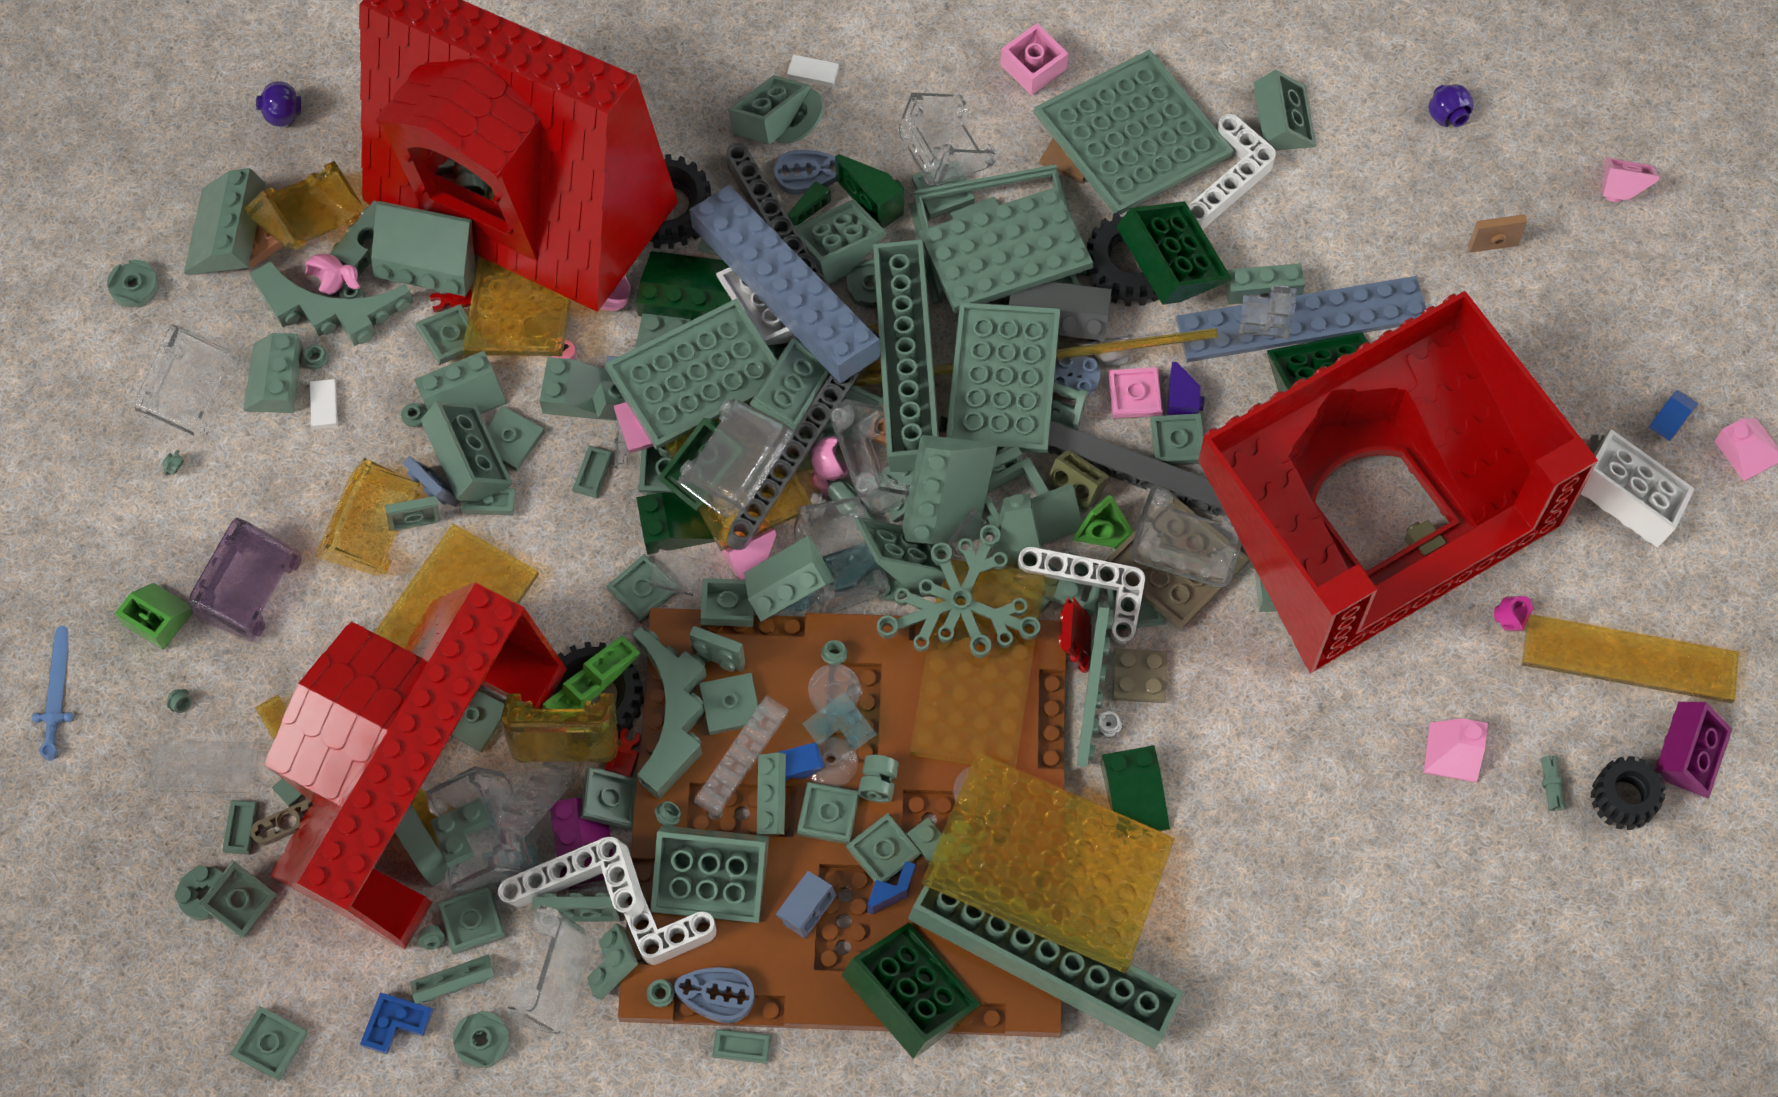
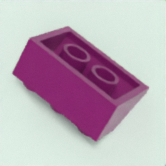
[1655,701,1732,798]
[549,798,614,886]

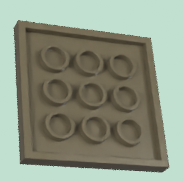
[1105,494,1250,631]

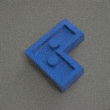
[360,992,433,1055]

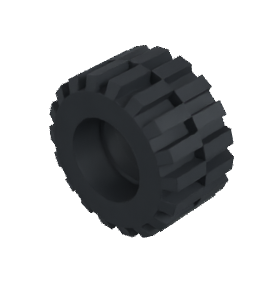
[1591,756,1666,830]

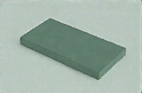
[750,338,830,433]

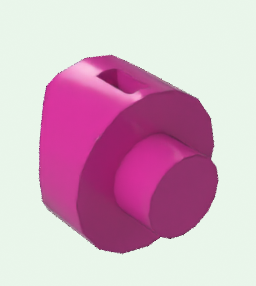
[1494,596,1534,631]

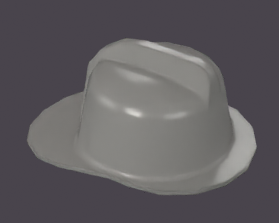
[1074,335,1133,366]

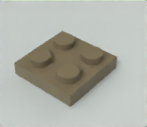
[1113,648,1167,703]

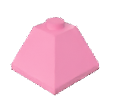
[1601,157,1659,202]
[1714,418,1778,481]
[717,522,777,580]
[1423,718,1488,783]

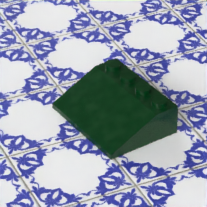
[1116,201,1232,305]
[636,251,732,321]
[1267,332,1368,392]
[841,922,981,1059]

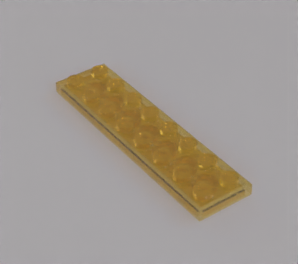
[1522,614,1739,704]

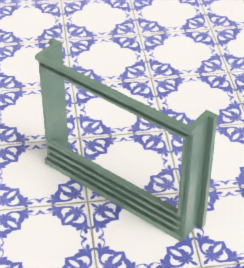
[909,164,1087,304]

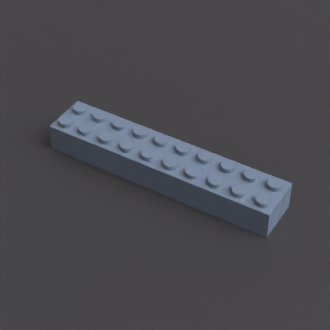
[689,185,880,383]

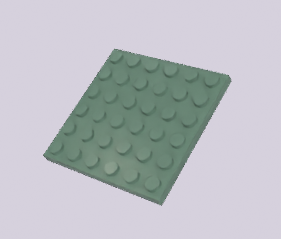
[1033,49,1234,215]

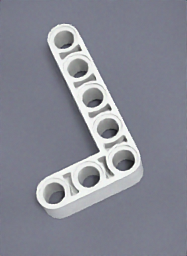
[1188,114,1276,230]
[1018,547,1145,644]
[498,837,645,917]
[611,837,717,965]

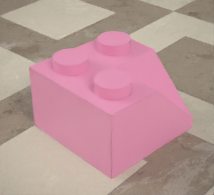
[1000,23,1068,95]

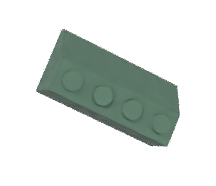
[421,401,513,501]

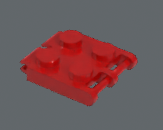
[1059,597,1092,673]

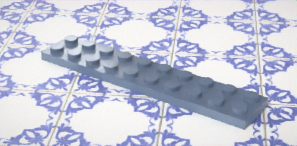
[1176,276,1426,362]

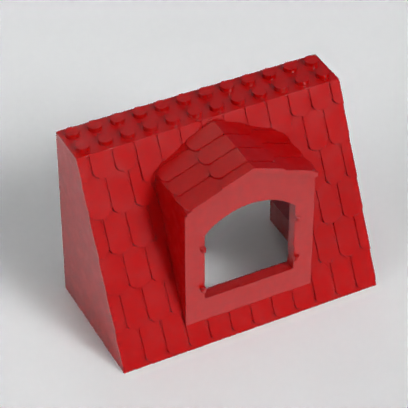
[359,0,678,312]
[1198,291,1598,674]
[264,582,567,950]

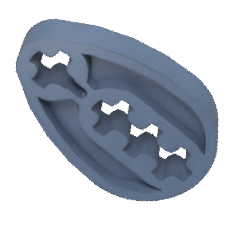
[774,150,836,195]
[674,967,755,1023]

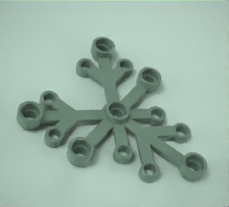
[877,525,1040,658]

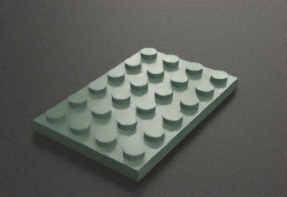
[919,187,1093,313]
[605,298,777,450]
[946,302,1060,453]

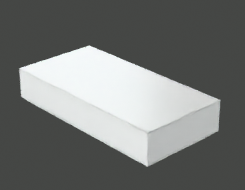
[787,55,839,87]
[310,379,338,430]

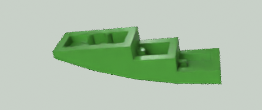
[542,636,640,727]

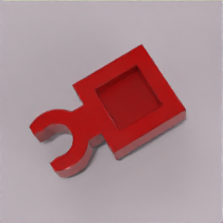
[429,288,475,313]
[605,728,642,777]

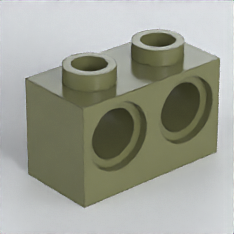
[1046,449,1110,509]

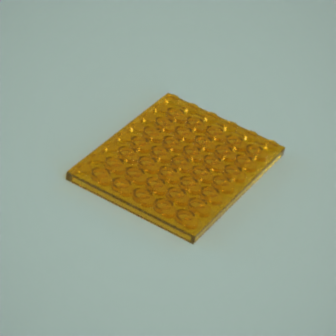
[921,752,1175,974]

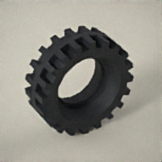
[650,154,712,249]
[1086,210,1158,307]
[546,642,644,746]

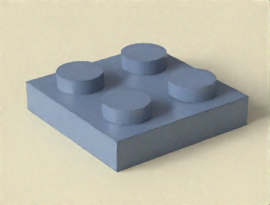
[402,456,461,507]

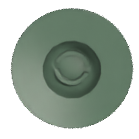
[775,89,824,144]

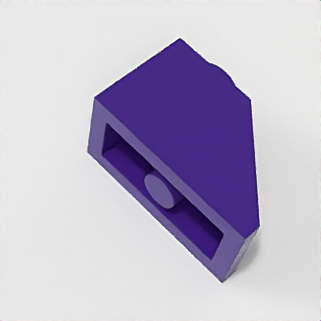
[1167,362,1205,415]

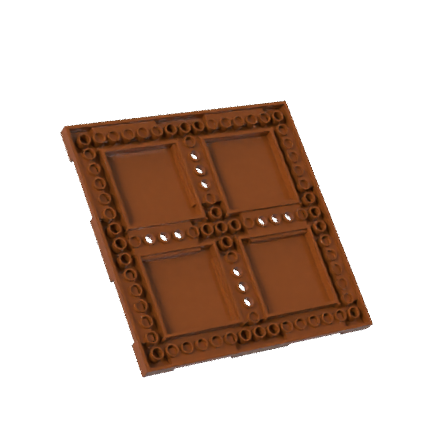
[618,608,1066,1038]

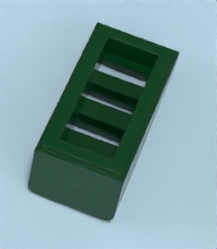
[787,181,831,226]

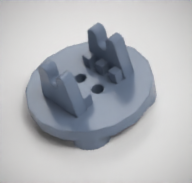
[1054,353,1100,399]

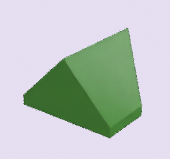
[1072,495,1133,550]

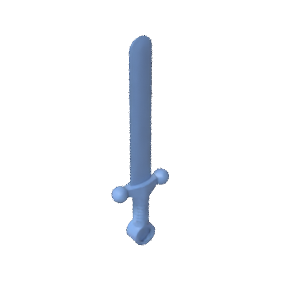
[32,626,74,761]

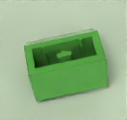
[114,583,195,650]

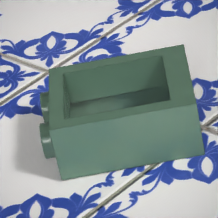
[984,457,1049,526]

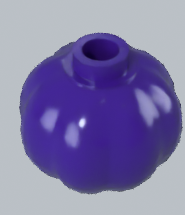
[256,81,301,127]
[1428,84,1474,127]

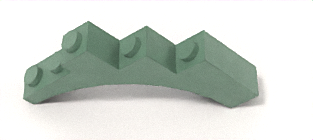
[249,261,414,346]
[632,626,707,800]

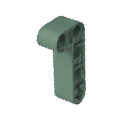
[395,804,455,887]

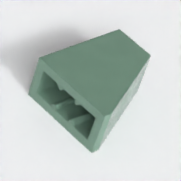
[990,493,1041,564]

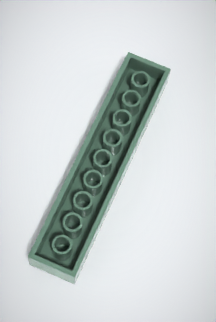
[873,239,939,473]
[908,862,1184,1050]

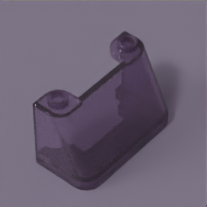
[188,517,302,643]

